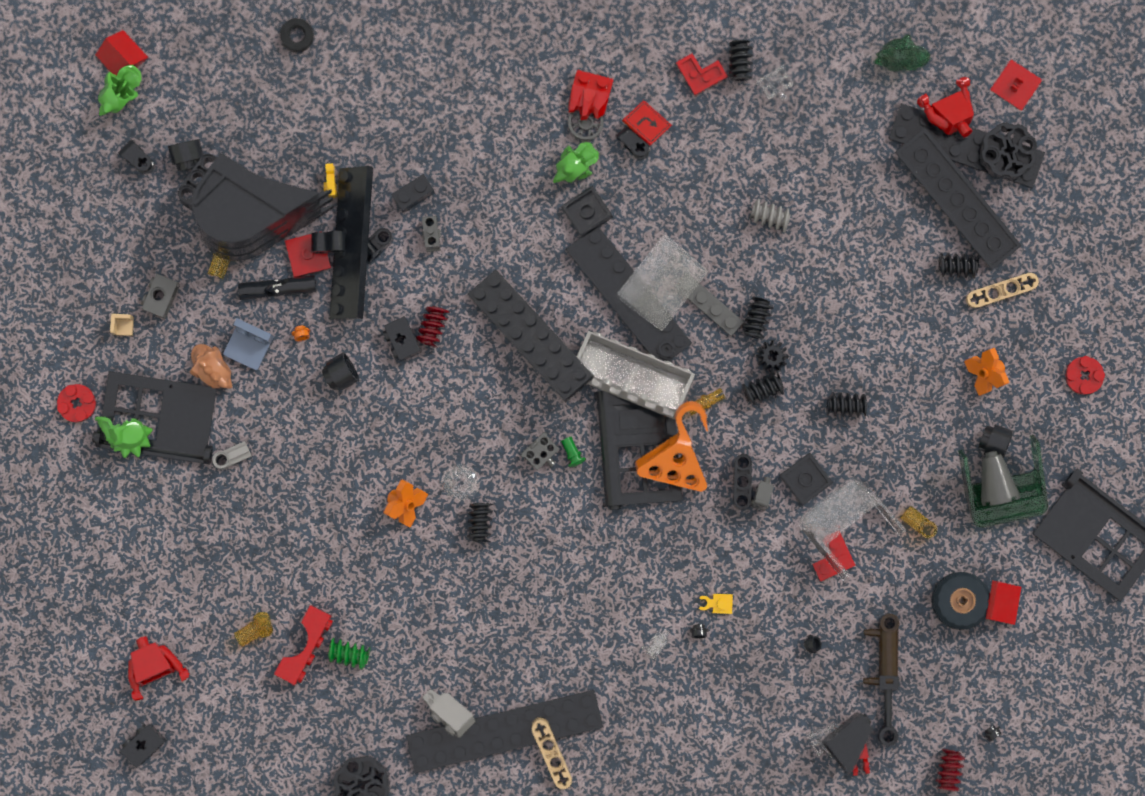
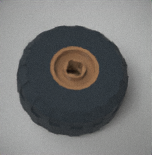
[931,572,990,630]

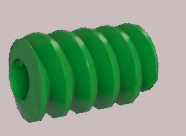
[328,638,371,670]

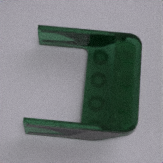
[958,435,1048,527]

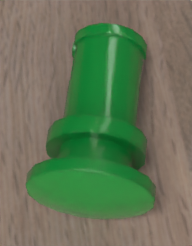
[561,437,586,468]

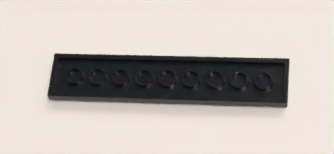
[406,690,603,773]

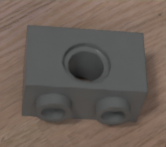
[141,273,180,319]

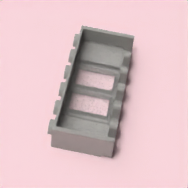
[577,331,695,420]

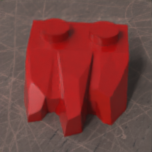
[568,70,614,121]

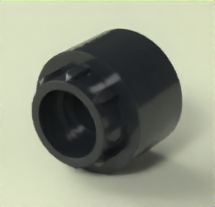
[168,139,203,172]
[322,352,359,390]
[978,424,1014,459]

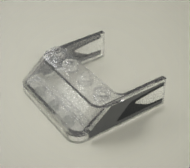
[799,477,907,581]

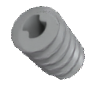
[749,199,791,233]

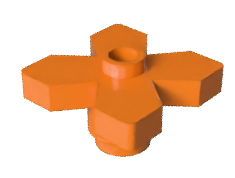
[964,348,1009,396]
[383,479,428,527]

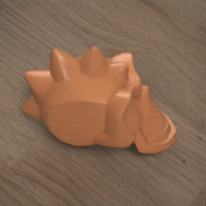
[190,344,232,389]

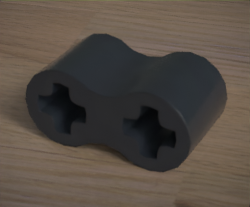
[311,231,345,254]

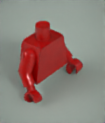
[917,77,974,138]
[128,636,189,701]

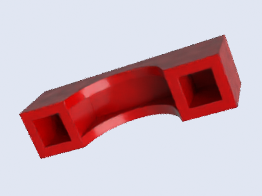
[274,605,333,685]

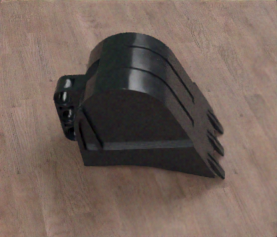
[178,152,334,261]

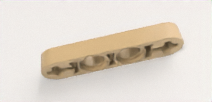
[966,273,1039,308]
[531,718,572,789]

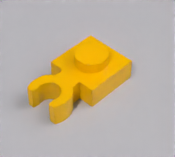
[323,163,337,198]
[699,594,733,614]

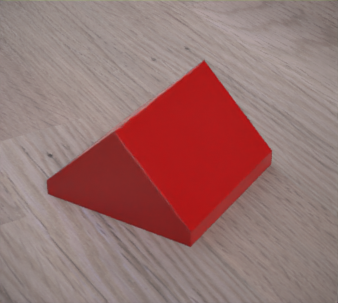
[95,30,149,75]

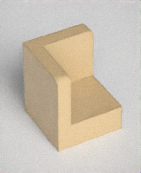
[110,314,134,336]

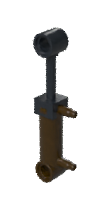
[863,613,900,746]

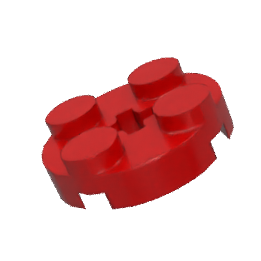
[1065,356,1105,395]
[57,384,96,423]

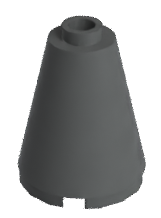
[981,451,1020,506]

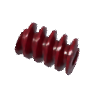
[416,306,450,348]
[936,749,965,791]

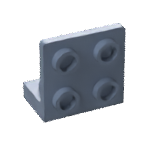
[223,318,274,370]

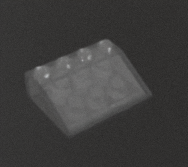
[617,234,709,332]

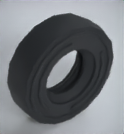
[280,18,314,52]

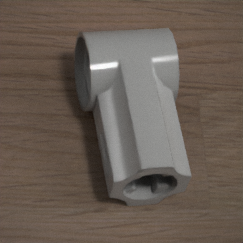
[212,441,252,470]

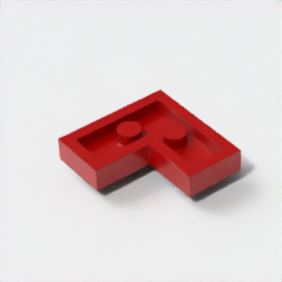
[676,53,728,96]
[812,531,856,582]

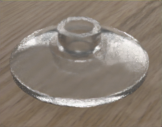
[441,464,480,502]

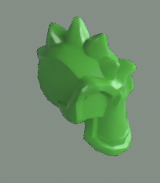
[98,65,141,116]
[553,142,599,183]
[95,417,153,458]

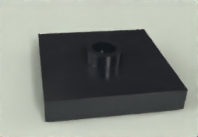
[561,186,613,238]
[779,452,833,506]

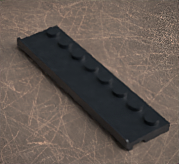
[329,166,373,320]
[565,227,692,361]

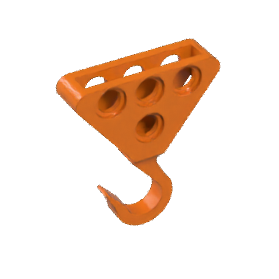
[635,401,708,492]

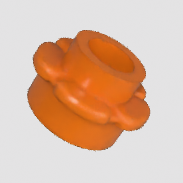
[291,325,310,342]

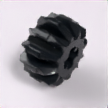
[756,340,789,373]

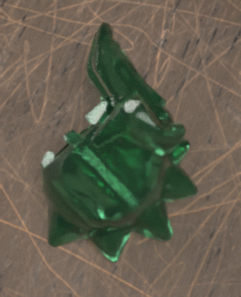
[874,34,930,71]

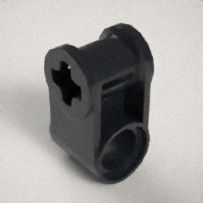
[615,126,649,160]
[118,139,154,174]
[367,228,394,263]

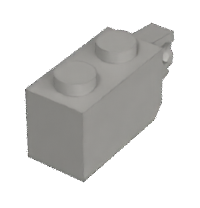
[422,689,475,738]

